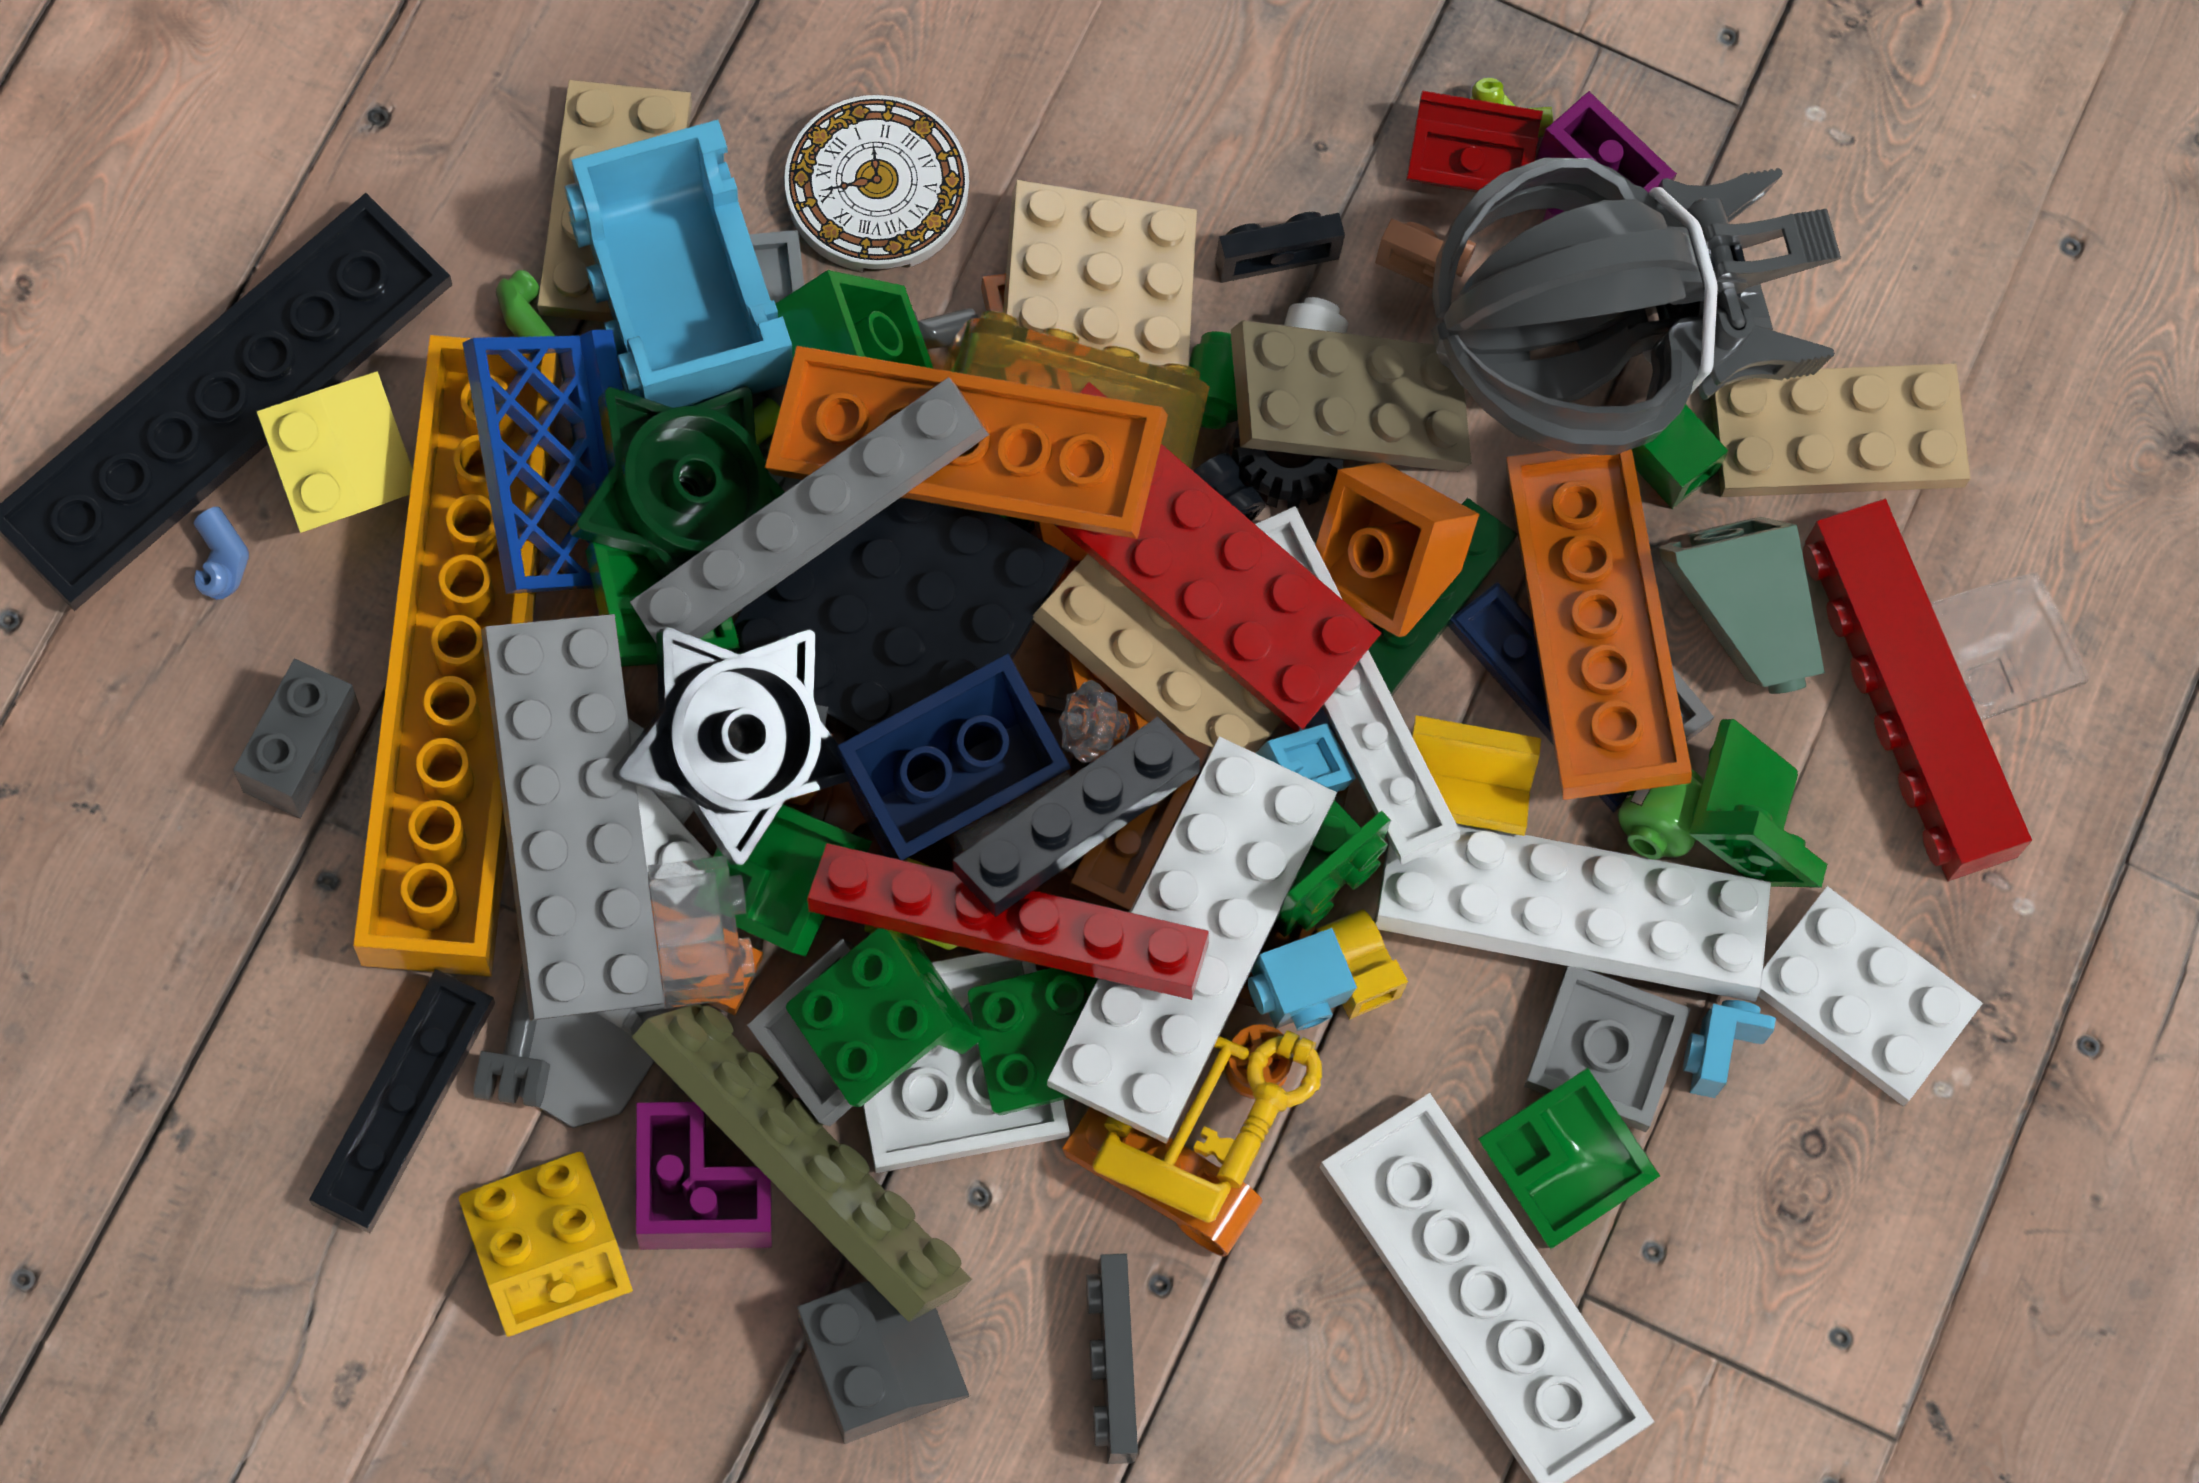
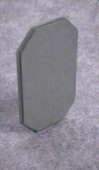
[519,984,696,1128]

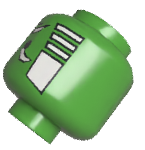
[1618,769,1704,860]

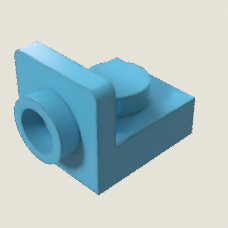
[1256,723,1356,792]

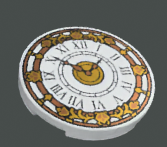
[784,95,969,272]

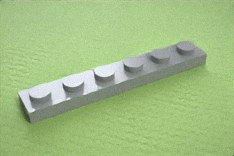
[630,377,989,642]

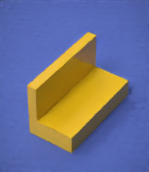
[1411,715,1541,836]

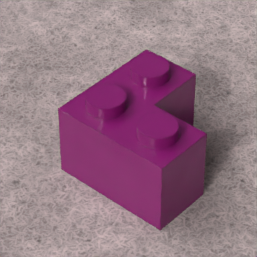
[1536,91,1677,222]
[636,1102,772,1250]

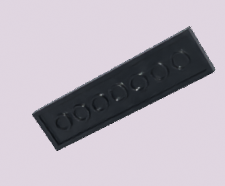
[0,193,452,611]

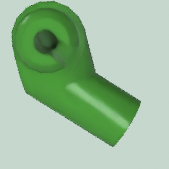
[495,270,555,337]

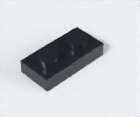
[1215,211,1345,283]

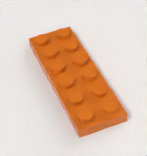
[765,346,1168,539]
[1506,449,1692,800]

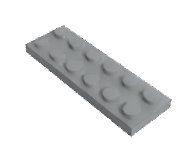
[481,614,664,1021]

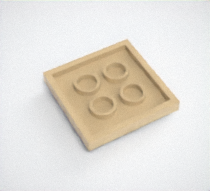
[1000,180,1197,382]

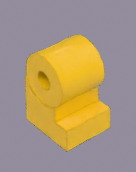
[1314,909,1408,1020]

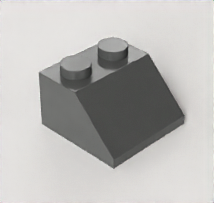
[797,1281,969,1444]

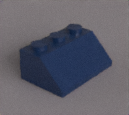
[836,654,1071,860]

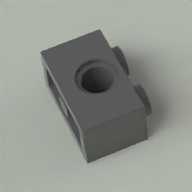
[233,658,360,819]

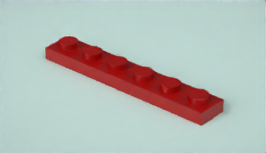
[807,843,1209,1000]

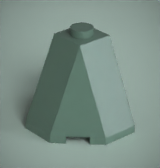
[1659,517,1825,694]

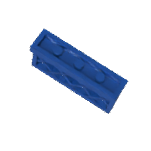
[463,330,623,594]

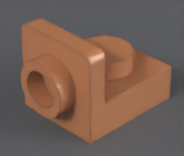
[1375,218,1477,289]

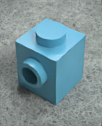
[1248,928,1357,1031]

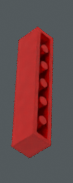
[1803,498,2032,882]

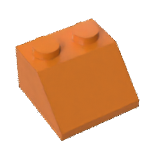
[1315,462,1479,637]

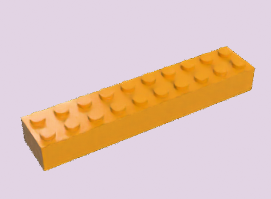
[353,335,561,977]

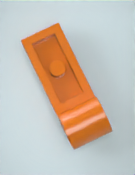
[1062,1107,1263,1257]

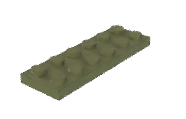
[632,1002,972,1322]

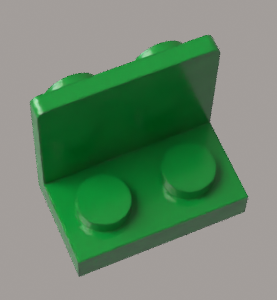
[1689,719,1828,888]
[1273,800,1391,938]
[786,928,983,1107]
[967,968,1098,1116]

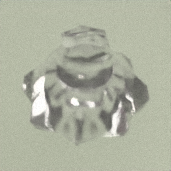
[1058,680,1130,763]

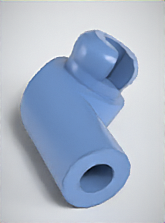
[193,506,249,600]

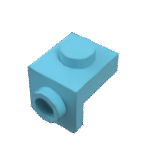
[1683,1000,1776,1098]

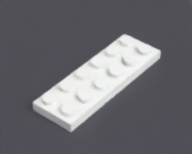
[1047,736,1337,1143]
[1375,823,1771,1002]
[1320,1093,1654,1483]

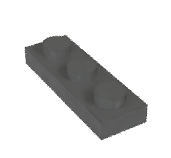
[1086,1253,1138,1464]

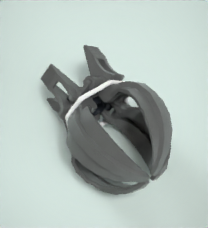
[1431,158,1841,455]

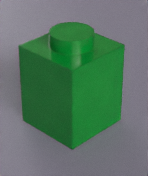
[1632,404,1728,509]

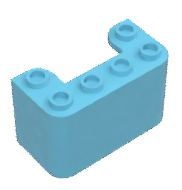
[565,120,793,408]

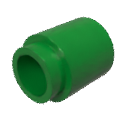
[1180,331,1238,429]

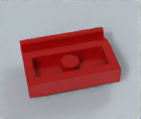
[1406,91,1543,193]

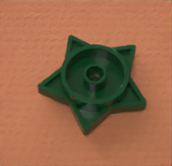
[570,386,785,578]

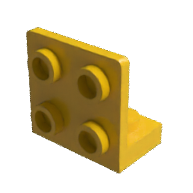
[459,1151,633,1337]

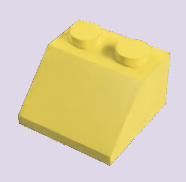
[257,371,413,533]

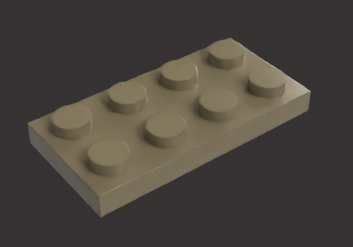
[1231,320,1472,472]

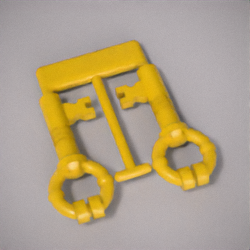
[1092,1030,1322,1223]

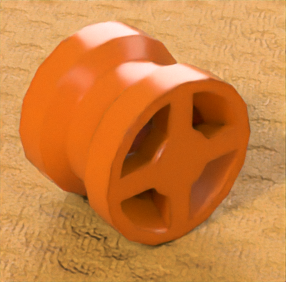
[1225,1024,1293,1099]

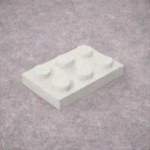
[1758,886,1983,1106]

